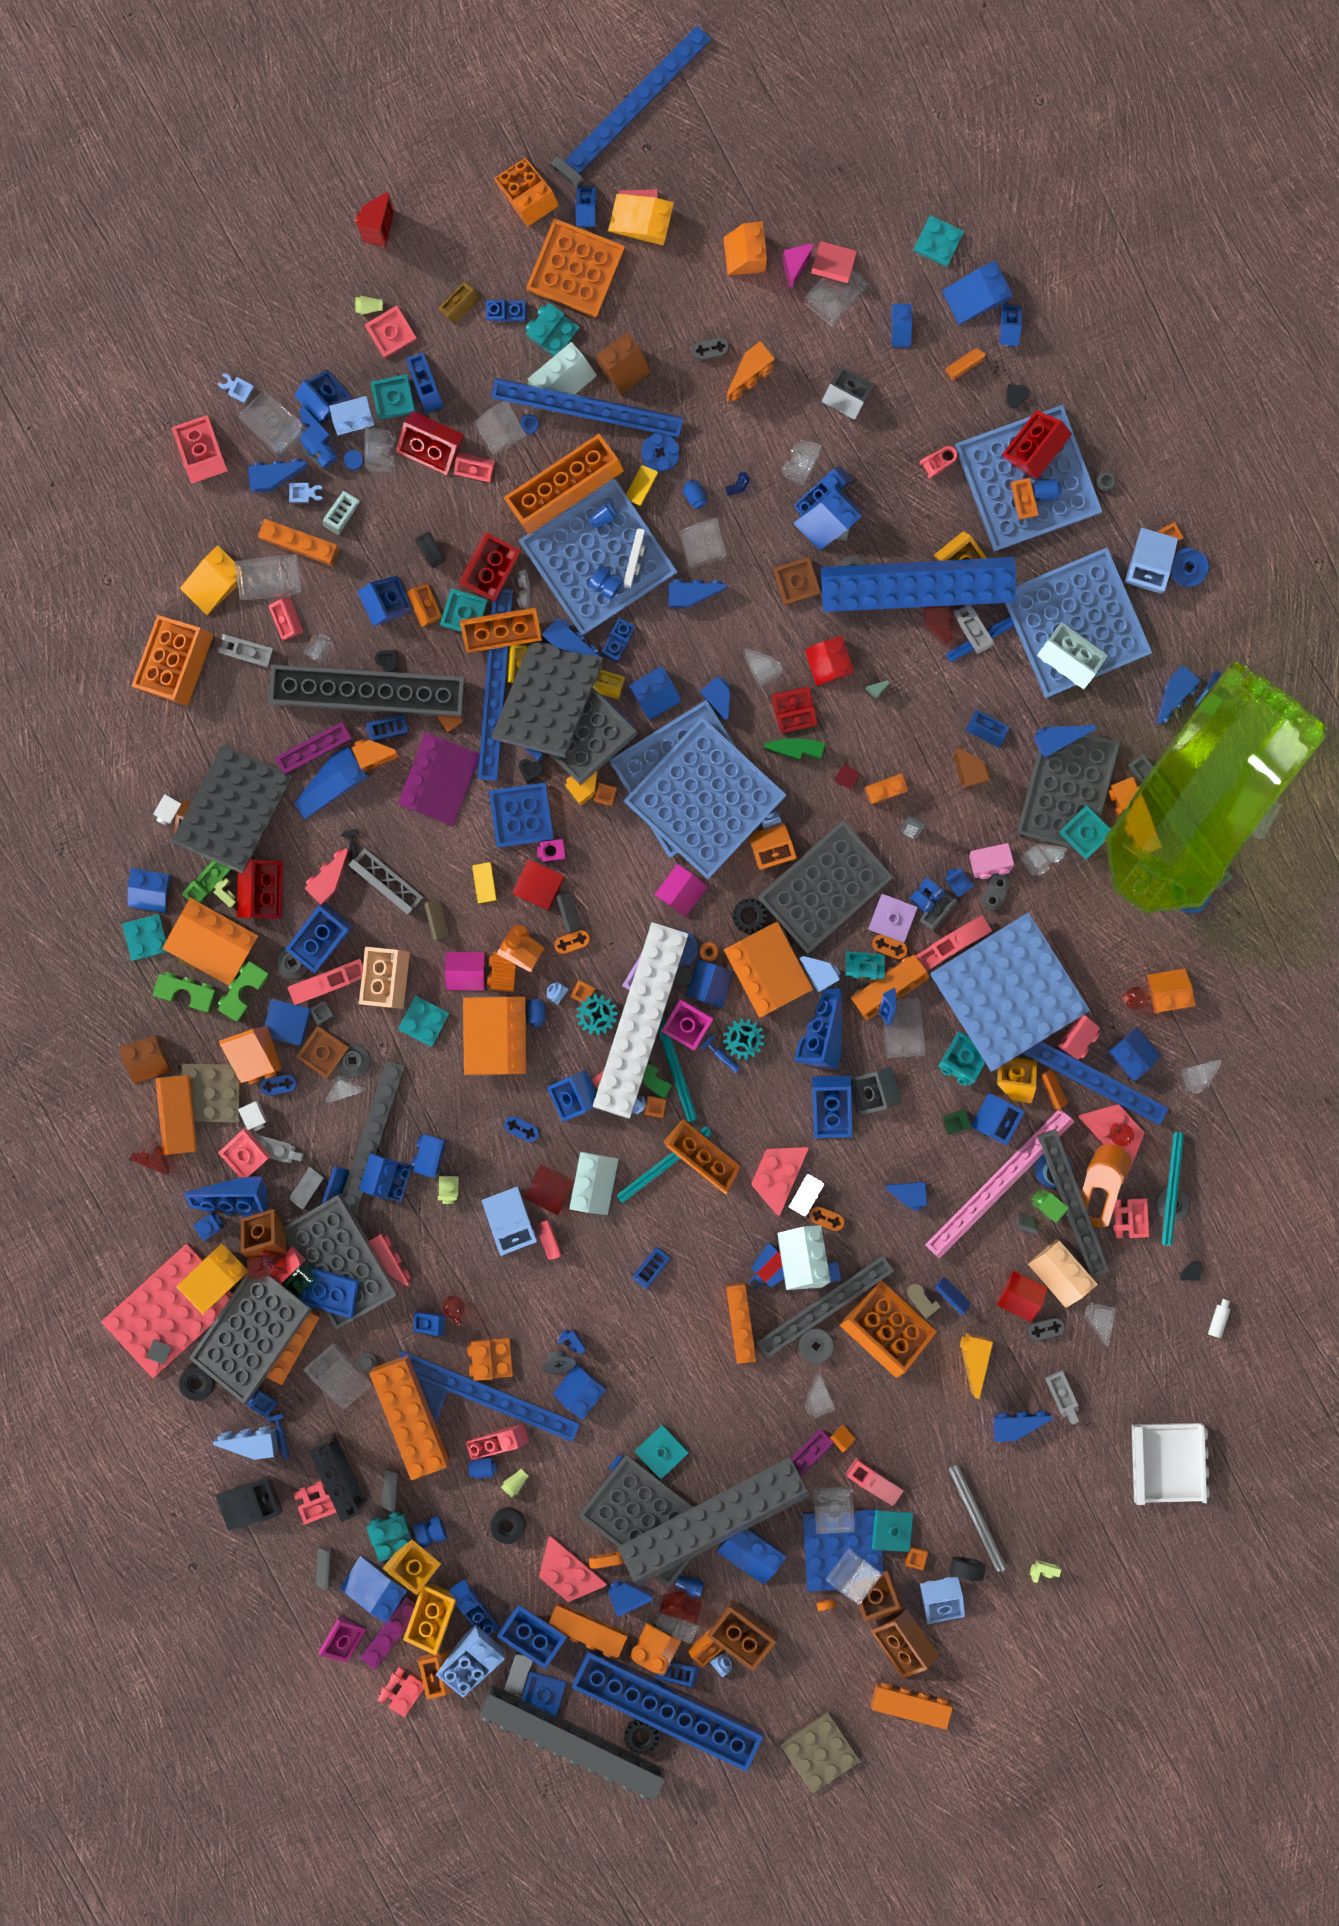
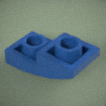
[486,299,527,322]
[601,618,636,663]

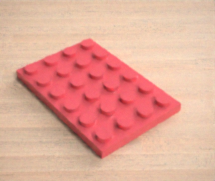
[101,1243,233,1378]

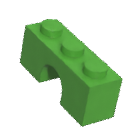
[218,961,271,1022]
[152,971,217,1012]
[1031,1190,1069,1223]

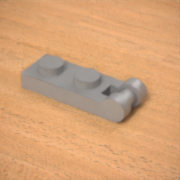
[951,605,994,654]
[217,634,274,668]

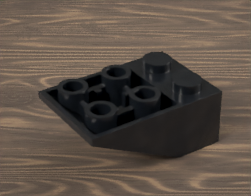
[215,1475,283,1531]

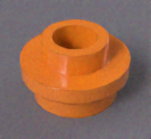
[700,942,719,961]

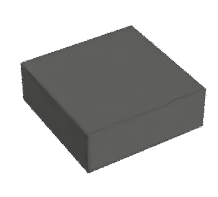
[310,999,335,1026]
[147,1339,172,1365]

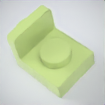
[214,878,237,909]
[438,1176,459,1204]
[1030,1560,1061,1583]

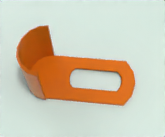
[1081,1144,1132,1228]

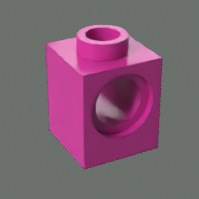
[537,839,566,862]

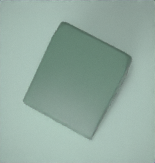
[865,680,890,698]

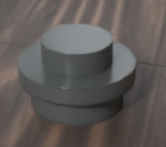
[1096,472,1116,492]
[357,1352,377,1372]

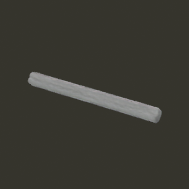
[949,1465,1006,1572]

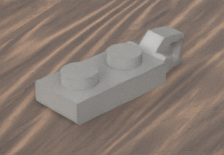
[254,1133,304,1163]
[1045,1370,1079,1425]

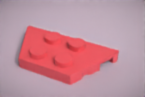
[1078,1104,1145,1169]
[751,1147,809,1216]
[539,1535,607,1602]

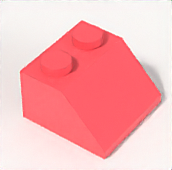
[1057,1015,1100,1060]

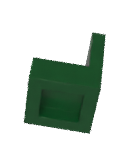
[942,1109,972,1134]

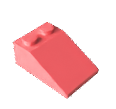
[172,415,228,484]

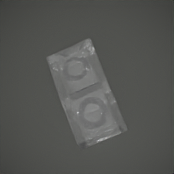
[516,569,531,609]
[654,1608,699,1644]

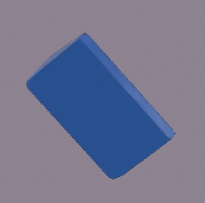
[966,710,1010,747]
[879,988,896,1026]
[322,1166,350,1203]
[934,1277,970,1315]

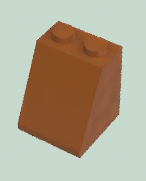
[597,332,651,396]

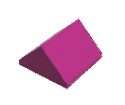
[782,244,814,288]
[654,864,708,917]
[445,952,485,990]
[661,999,713,1051]
[318,1614,366,1663]

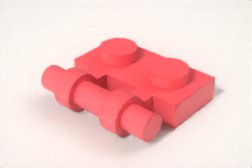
[1113,1198,1149,1238]
[293,1480,336,1525]
[378,1667,424,1718]

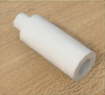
[1208,1299,1231,1338]

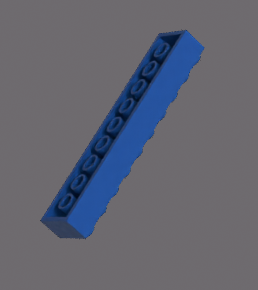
[821,557,1016,612]
[571,1648,763,1772]

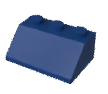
[716,1528,786,1585]
[497,1604,567,1669]

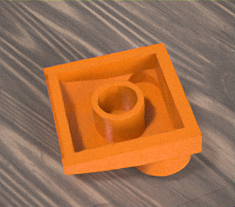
[497,925,545,972]
[630,1622,682,1676]

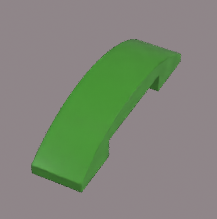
[182,861,232,903]

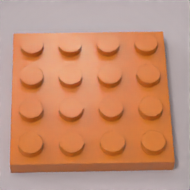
[526,218,625,318]

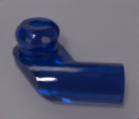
[725,472,750,496]

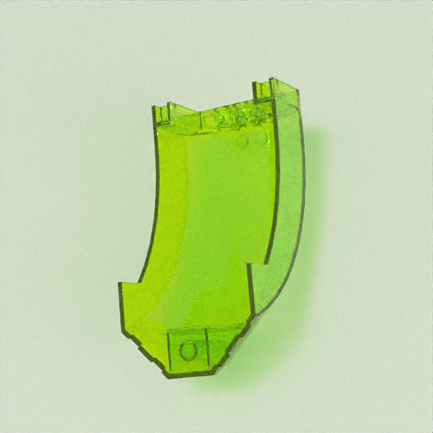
[1105,659,1327,914]

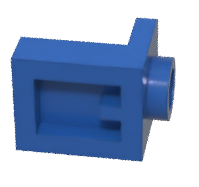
[944,867,973,898]
[193,1212,224,1241]
[557,1329,586,1354]
[247,1388,278,1418]

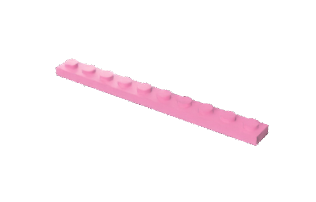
[925,1109,1074,1259]

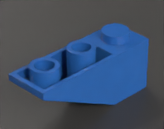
[248,459,308,493]
[793,466,853,515]
[669,579,727,609]
[542,618,600,657]
[1156,665,1200,724]
[993,1410,1053,1442]
[449,1579,500,1636]

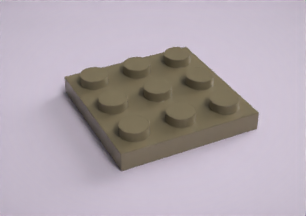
[182,1064,240,1122]
[780,1711,860,1794]

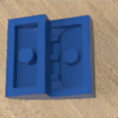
[265,999,311,1046]

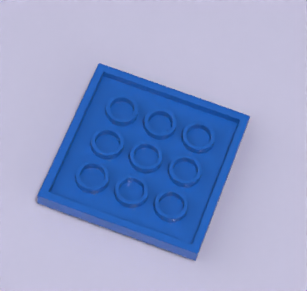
[802,1508,883,1592]

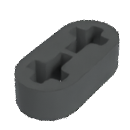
[550,156,583,188]
[693,338,728,361]
[1028,1317,1064,1341]

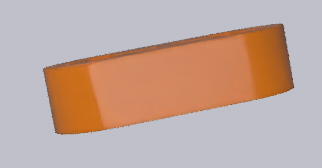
[554,930,590,954]
[872,935,907,959]
[809,1206,844,1231]
[588,1552,625,1569]

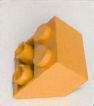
[565,770,598,806]

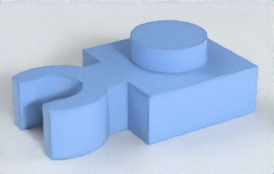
[218,374,255,404]
[289,483,323,503]

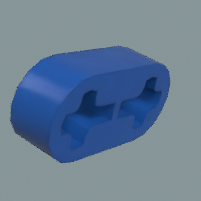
[260,1075,297,1095]
[504,1116,539,1142]

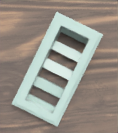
[323,491,360,535]

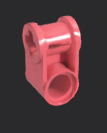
[919,446,957,479]

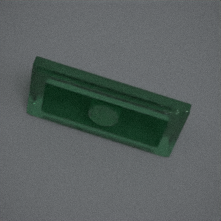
[284,1261,314,1297]

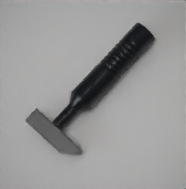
[340,829,359,874]

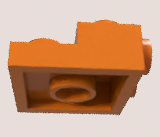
[467,1337,513,1381]

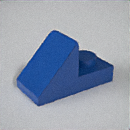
[413,1312,445,1336]

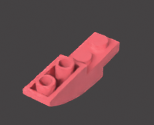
[916,915,992,971]
[287,959,363,1005]

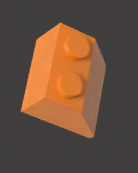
[352,739,400,772]
[1147,968,1195,1013]

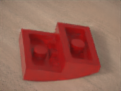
[771,686,818,734]
[512,859,565,911]

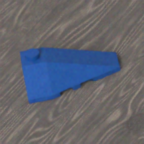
[294,746,369,819]
[794,989,842,1069]
[184,1176,268,1218]

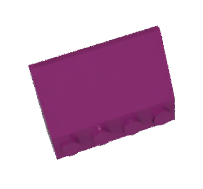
[398,732,480,826]

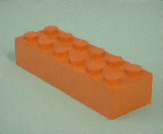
[504,434,624,535]
[369,1355,450,1480]

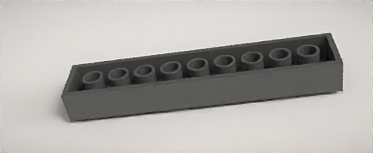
[269,665,465,718]
[617,1457,810,1586]
[479,1685,665,1801]

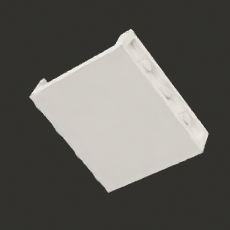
[1132,1423,1210,1505]

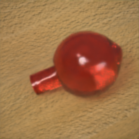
[1122,987,1148,1010]
[1112,1123,1134,1147]
[442,1296,465,1326]

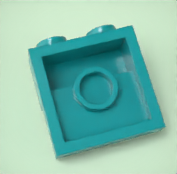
[526,303,580,357]
[938,1031,985,1086]
[366,1511,414,1562]

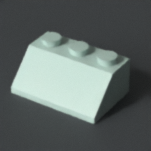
[528,342,597,413]
[1037,622,1108,689]
[569,1151,619,1215]
[777,1225,830,1290]

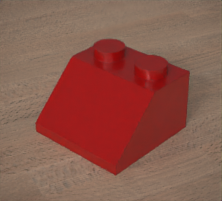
[805,635,854,686]

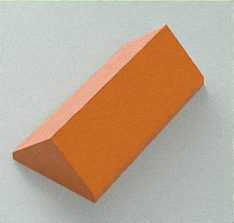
[460,608,542,653]
[155,1075,197,1155]
[663,1119,741,1194]

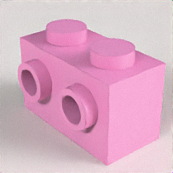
[969,843,1014,879]

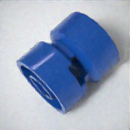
[588,564,624,600]
[909,878,945,914]
[413,1516,447,1548]

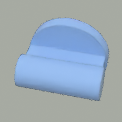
[762,809,782,829]
[547,982,569,1005]
[632,1095,646,1114]
[710,1655,732,1677]

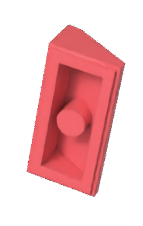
[453,452,495,483]
[268,597,304,641]
[535,1219,562,1260]
[268,1246,306,1284]

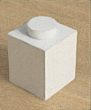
[153,794,181,826]
[238,1101,268,1132]

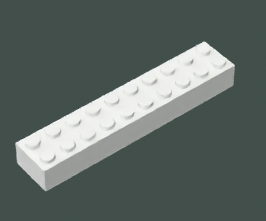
[593,922,688,1119]

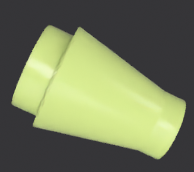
[355,295,383,315]
[501,1469,529,1498]

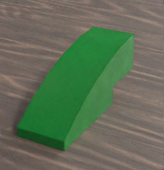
[763,739,825,761]
[642,1063,672,1099]

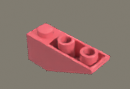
[305,848,350,904]
[369,1233,411,1286]
[465,1423,529,1460]
[846,1457,904,1506]

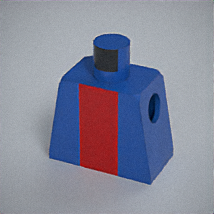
[749,1242,784,1290]

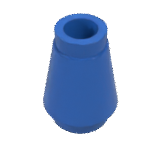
[589,503,618,528]
[675,1575,705,1598]

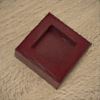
[834,764,860,790]

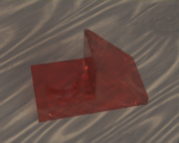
[130,1145,170,1175]
[247,1250,288,1279]
[659,1591,702,1623]

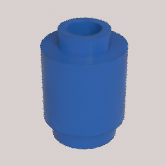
[682,479,708,509]
[1033,479,1062,500]
[525,999,546,1027]
[469,1458,498,1479]

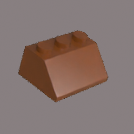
[707,1599,778,1671]
[870,1608,939,1678]

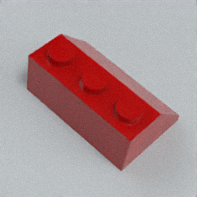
[355,192,395,247]
[1002,410,1072,479]
[395,411,465,475]
[458,532,521,602]
[237,859,283,919]

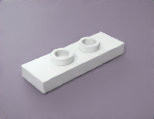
[624,528,645,589]

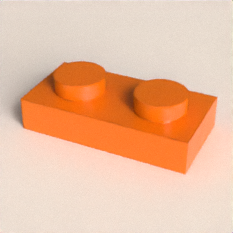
[1010,478,1038,520]

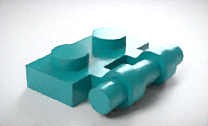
[845,951,885,980]

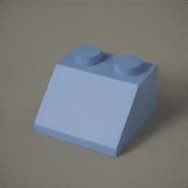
[329,396,376,436]
[799,956,841,992]
[920,1577,965,1624]

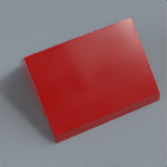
[996,1270,1047,1322]

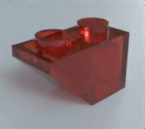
[924,606,953,645]

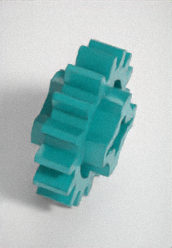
[576,993,617,1036]
[723,1018,765,1060]

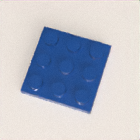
[489,782,554,848]

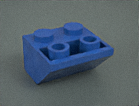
[971,1093,1025,1145]
[359,1153,412,1202]

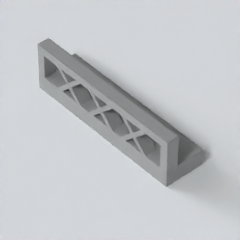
[349,848,424,915]

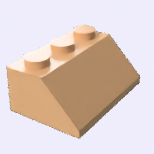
[359,947,410,1009]
[1028,1239,1098,1308]

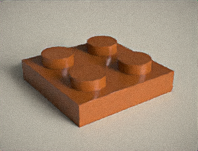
[773,557,821,606]
[296,1026,350,1079]

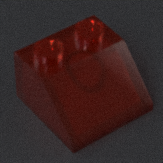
[524,1164,575,1215]

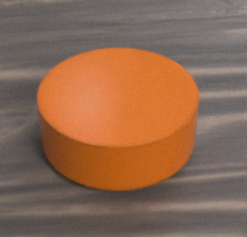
[816,1599,837,1611]

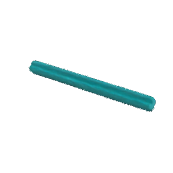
[658,1015,697,1122]
[617,1126,712,1203]
[1162,1132,1184,1246]

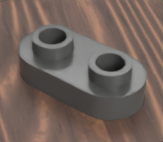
[982,874,1009,911]

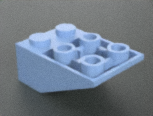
[1124,527,1178,594]
[481,1186,538,1256]
[213,1426,279,1460]
[436,1624,505,1698]

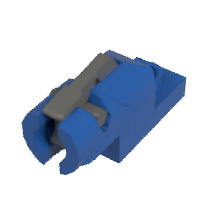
[298,406,338,469]

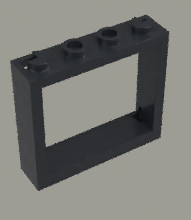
[309,1432,367,1522]

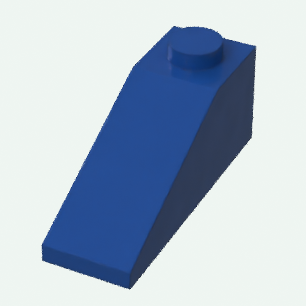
[405,352,444,414]
[1033,725,1097,758]

